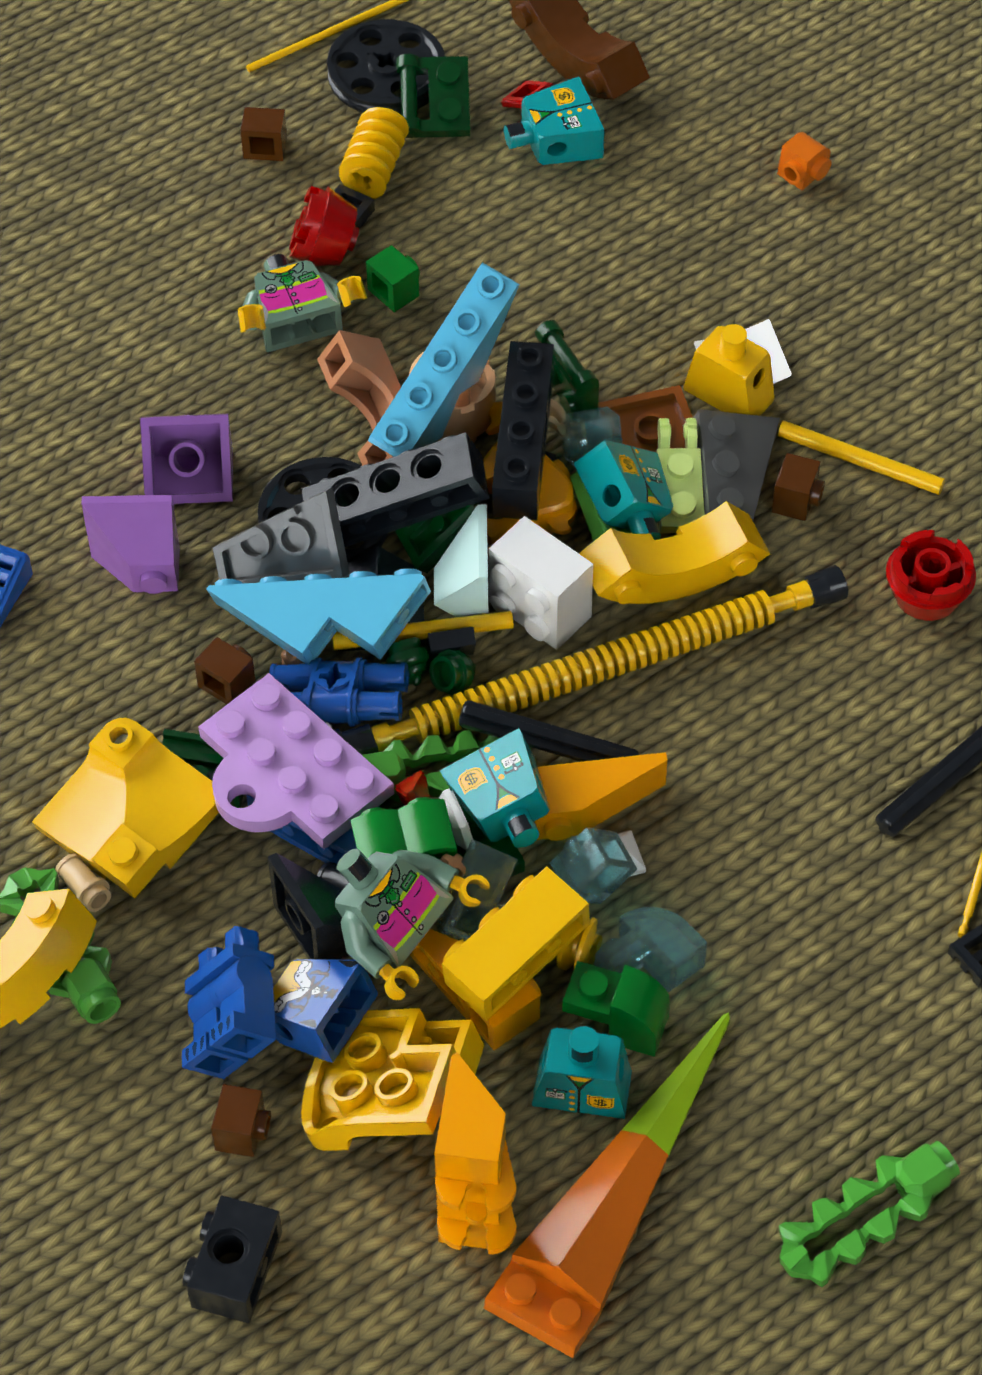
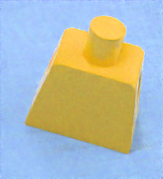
[683,324,775,416]

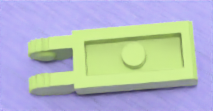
[656,418,705,533]

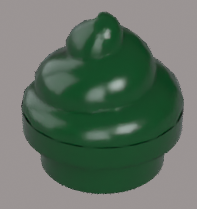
[384,637,430,686]
[429,649,476,695]

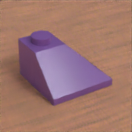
[81,495,180,594]

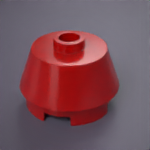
[289,186,359,266]
[886,530,976,621]

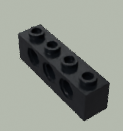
[492,341,554,520]
[302,432,489,547]

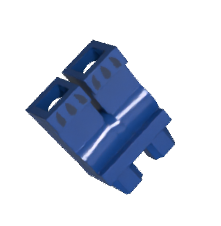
[182,926,276,1079]

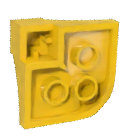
[32,718,219,898]
[301,1008,485,1151]

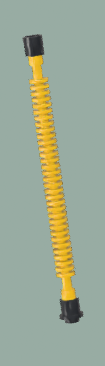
[334,565,848,755]

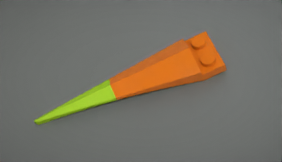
[484,1012,730,1358]

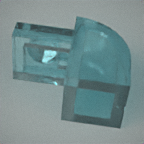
[436,839,518,941]
[595,907,707,993]

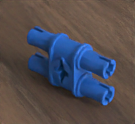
[269,657,409,727]

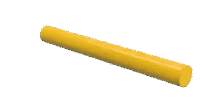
[777,420,945,495]
[332,611,514,650]

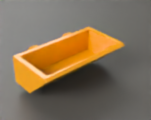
[434,1052,517,1254]

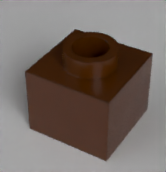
[240,107,287,161]
[772,453,825,521]
[194,637,256,704]
[211,1084,271,1157]

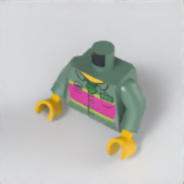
[238,254,367,353]
[335,849,490,1000]

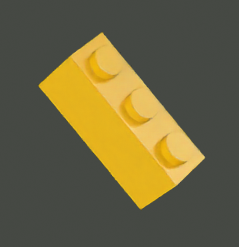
[442,866,590,1021]

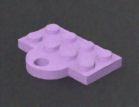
[198,673,395,849]

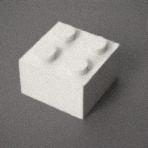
[488,516,593,650]

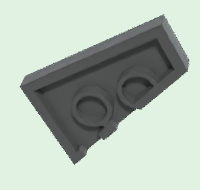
[694,409,780,520]
[213,487,350,583]

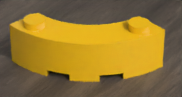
[579,501,770,604]
[0,889,97,1028]

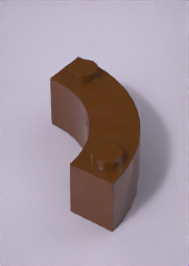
[509,0,650,100]

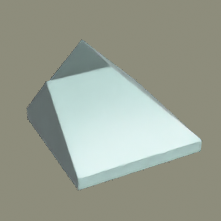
[434,504,489,617]

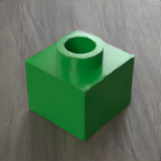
[366,245,420,313]

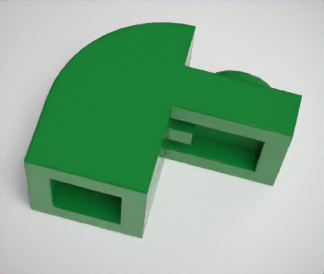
[562,961,670,1057]

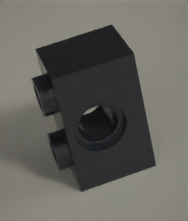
[182,1195,282,1324]

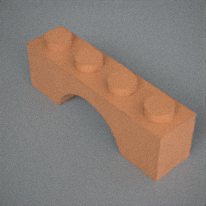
[317,330,401,466]

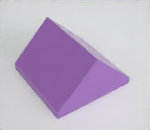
[140,414,233,504]

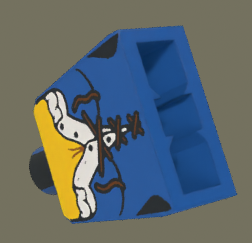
[273,959,378,1063]

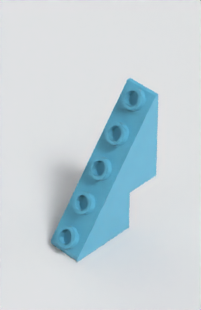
[368,263,520,457]
[206,569,431,665]

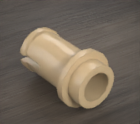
[55,853,111,912]

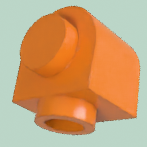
[777,132,832,191]

